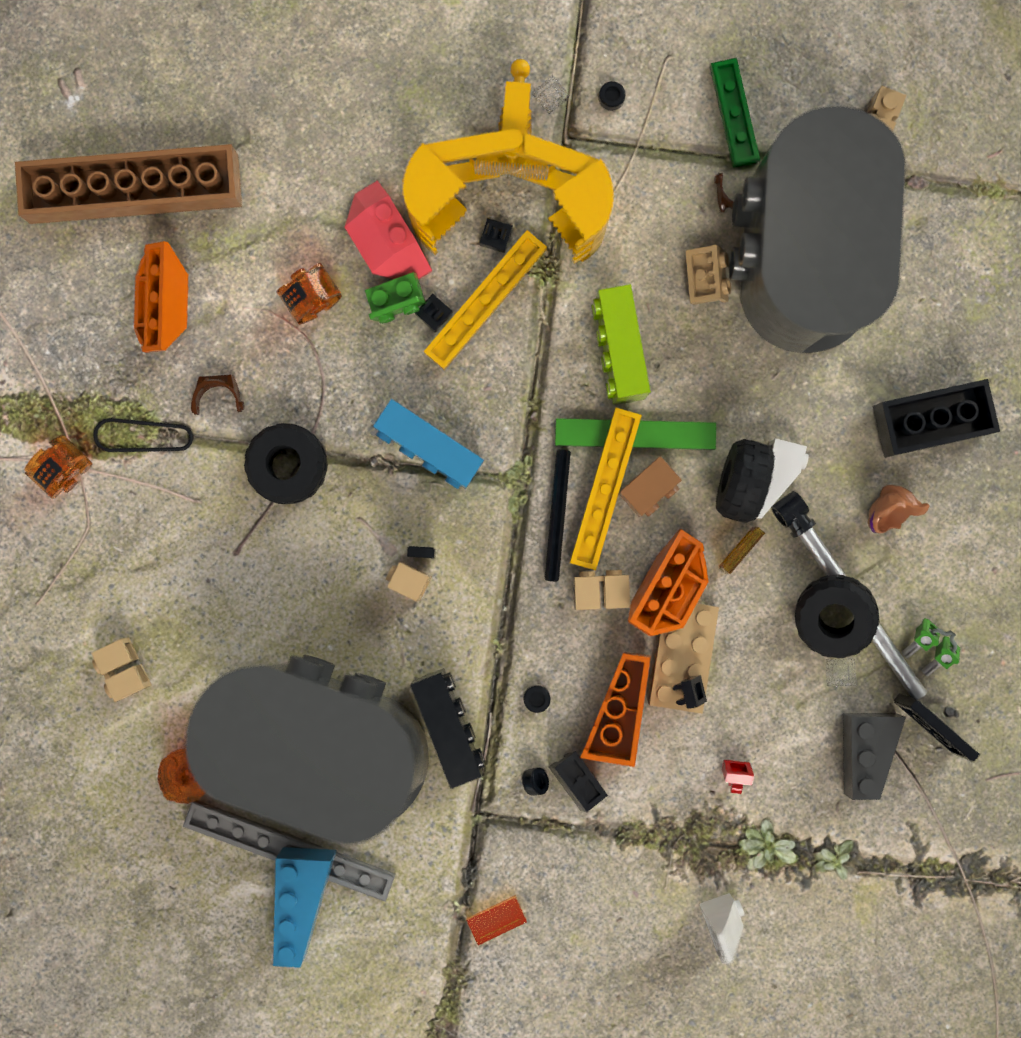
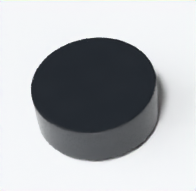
[599,81,626,111]
[524,685,551,713]

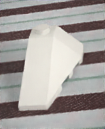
[699,893,745,964]

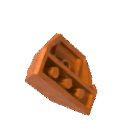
[134,241,188,353]
[628,529,709,636]

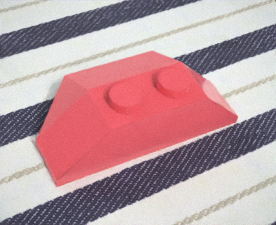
[345,180,432,280]

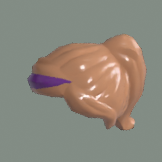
[867,485,930,534]

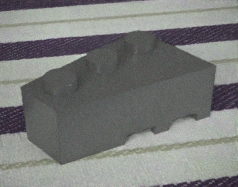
[843,713,906,800]

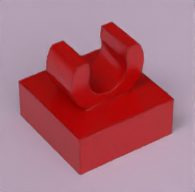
[722,760,754,794]

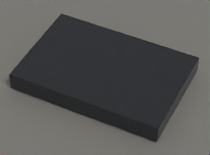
[893,693,980,762]

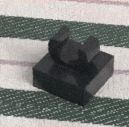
[480,218,513,253]
[415,293,453,332]
[673,675,707,709]

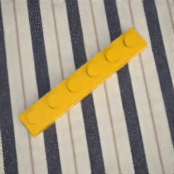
[423,230,547,370]
[570,407,642,571]

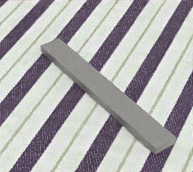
[183,799,396,902]

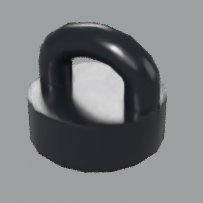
[522,768,549,796]

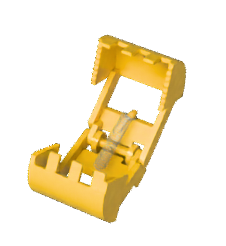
[403,59,614,264]

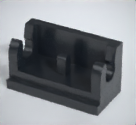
[549,751,608,812]

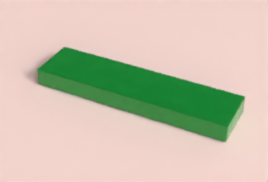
[710,58,760,168]

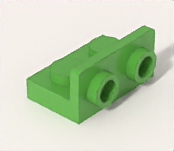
[365,272,426,324]

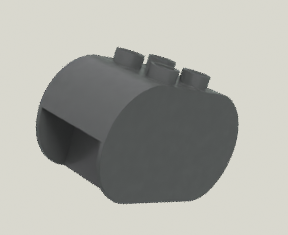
[729,106,906,353]
[186,655,429,844]

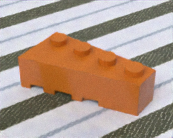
[580,651,651,767]

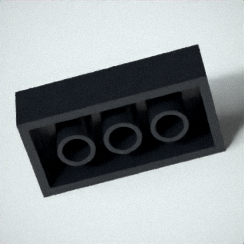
[872,379,1000,458]
[410,668,486,789]

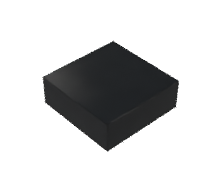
[407,546,436,559]

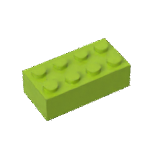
[591,284,651,405]

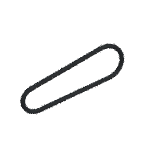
[93,418,193,452]

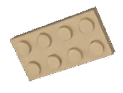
[648,604,719,714]

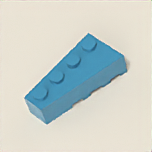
[373,399,484,490]
[273,847,337,968]

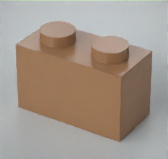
[619,456,682,517]

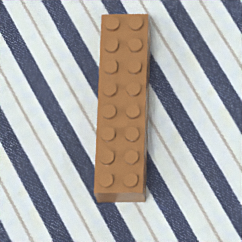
[15,144,242,224]

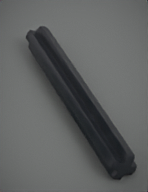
[545,449,571,582]

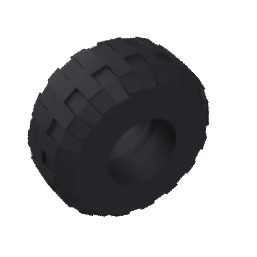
[244,423,328,504]
[716,439,775,523]
[795,574,879,659]

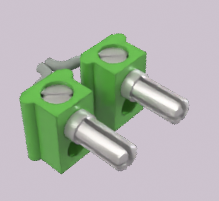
[902,618,960,676]

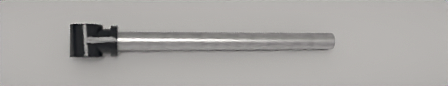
[771,491,927,700]

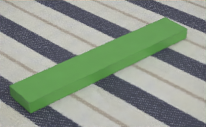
[555,418,716,450]

